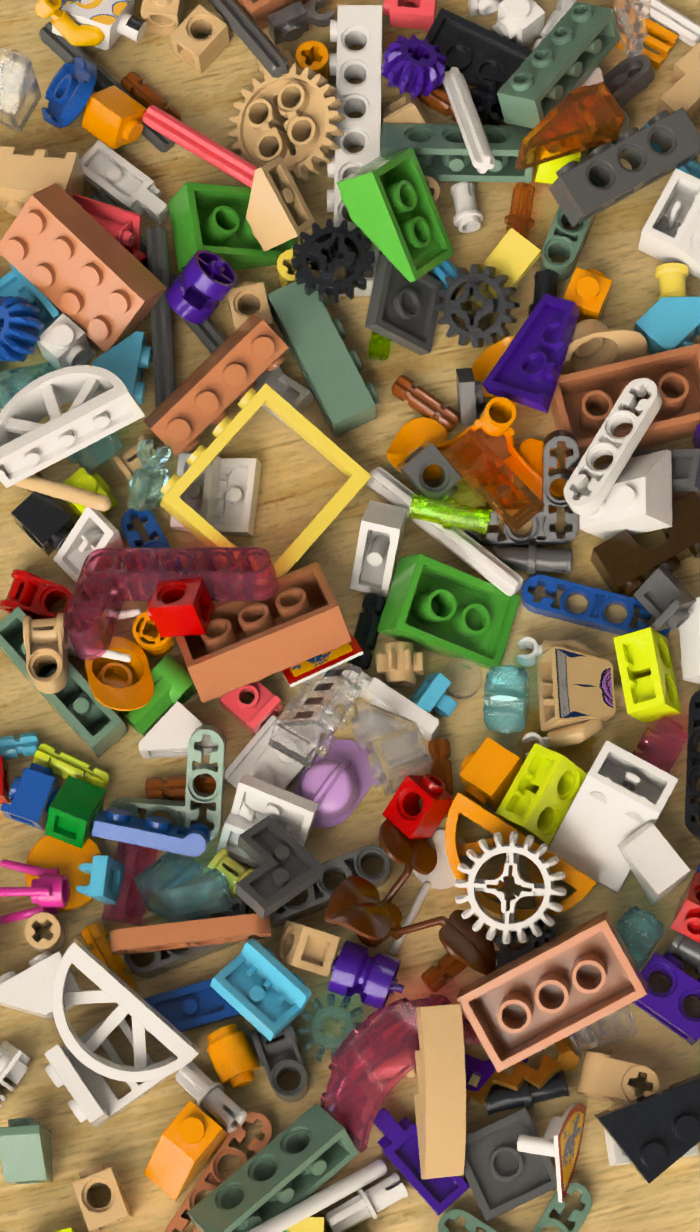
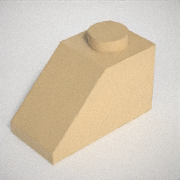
[246,155,316,252]

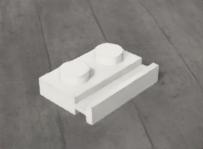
[225,714,318,790]

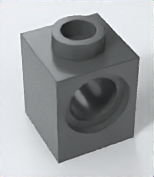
[397,441,462,504]

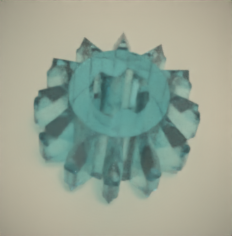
[483,665,530,734]
[615,906,664,970]
[298,993,368,1065]

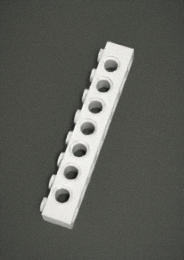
[327,5,383,296]

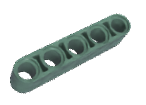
[540,105,629,282]

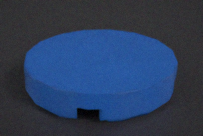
[42,56,97,129]

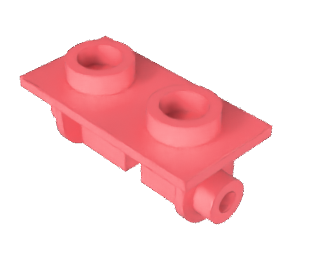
[73,193,141,249]

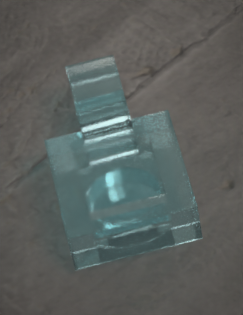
[126,438,171,512]

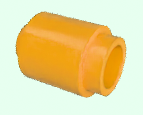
[206,1024,260,1089]

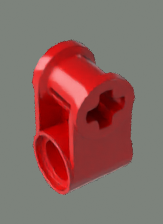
[0,569,79,623]

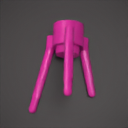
[0,859,70,925]

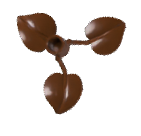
[325,819,496,975]

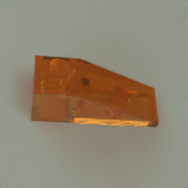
[515,82,625,171]
[442,429,545,532]

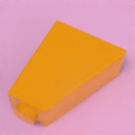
[144,1101,229,1201]

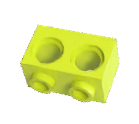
[613,627,682,723]
[495,743,587,845]

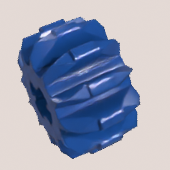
[0,296,44,362]

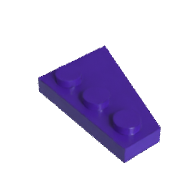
[483,293,580,413]

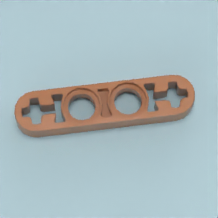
[109,913,272,955]
[165,1112,273,1232]

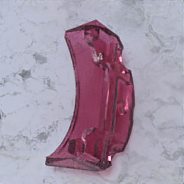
[320,994,481,1153]

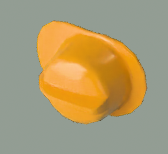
[85,636,154,711]

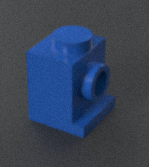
[0,763,60,830]

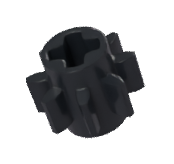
[470,78,505,125]

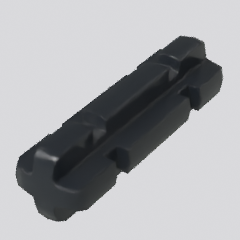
[348,593,386,670]

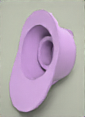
[293,739,375,828]

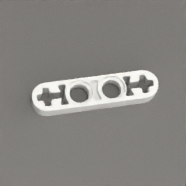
[564,378,662,515]

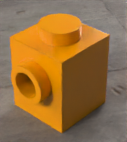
[81,85,147,150]
[563,267,612,323]
[459,737,523,809]

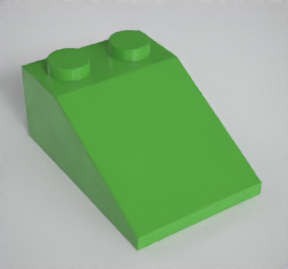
[337,147,455,282]
[168,182,297,272]
[377,553,521,671]

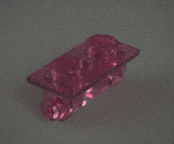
[102,841,158,926]

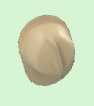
[561,319,648,375]

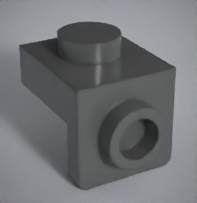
[633,566,696,632]

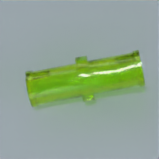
[409,493,492,535]

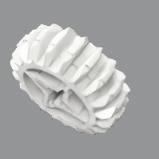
[454,831,567,944]

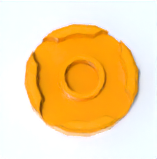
[25,835,102,912]

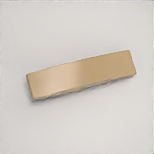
[414,1004,466,1179]

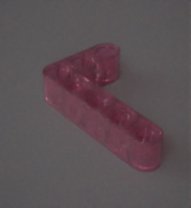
[64,547,279,660]

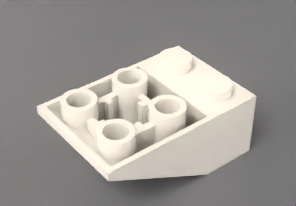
[638,168,700,279]
[548,740,679,894]

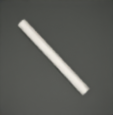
[247,1159,387,1232]

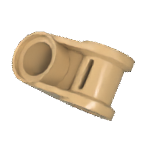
[23,613,69,694]
[576,1051,659,1105]

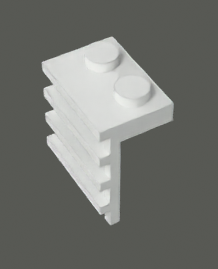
[44,1013,170,1128]

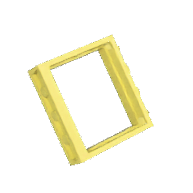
[160,383,372,587]

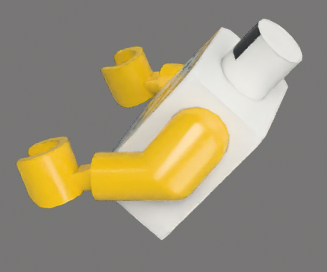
[35,0,147,50]

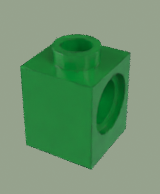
[45,775,106,849]

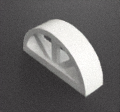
[0,365,145,488]
[52,938,199,1082]

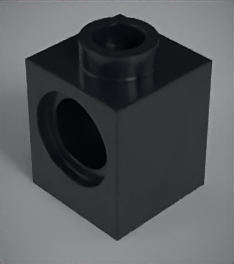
[11,492,75,556]

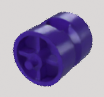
[166,250,237,324]
[328,940,404,1011]

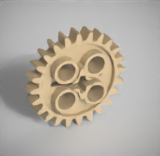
[228,64,345,183]

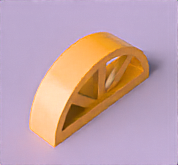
[445,792,597,920]

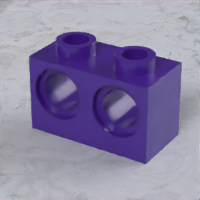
[632,952,700,1045]

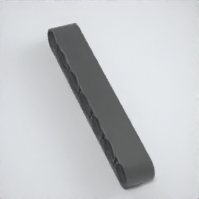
[124,845,391,978]

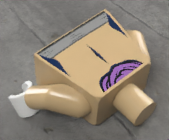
[517,636,626,757]

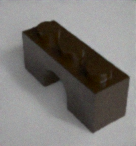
[591,491,700,597]

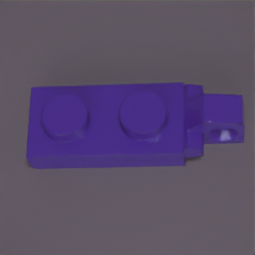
[371,1107,470,1216]

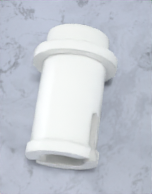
[450,182,483,233]

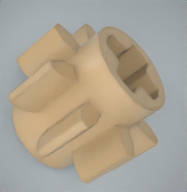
[376,641,424,688]

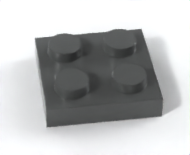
[365,255,444,355]
[464,1107,557,1222]

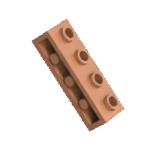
[143,313,289,456]

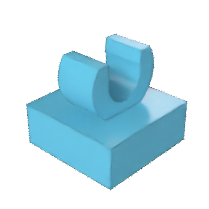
[410,672,458,717]
[76,855,125,905]

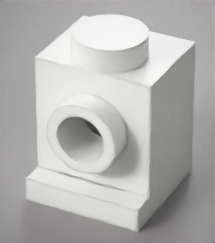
[491,0,545,48]
[37,313,96,370]

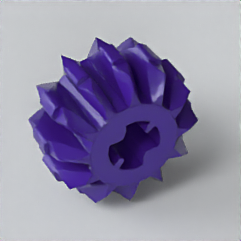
[381,34,446,99]

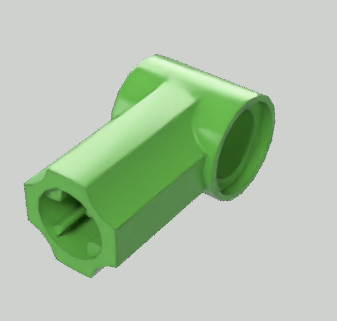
[119,655,197,736]

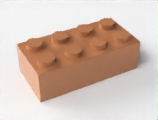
[0,183,167,352]
[550,343,700,462]
[175,562,352,703]
[457,911,648,1073]

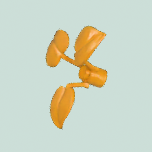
[386,335,565,502]

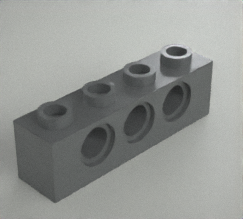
[549,108,700,227]

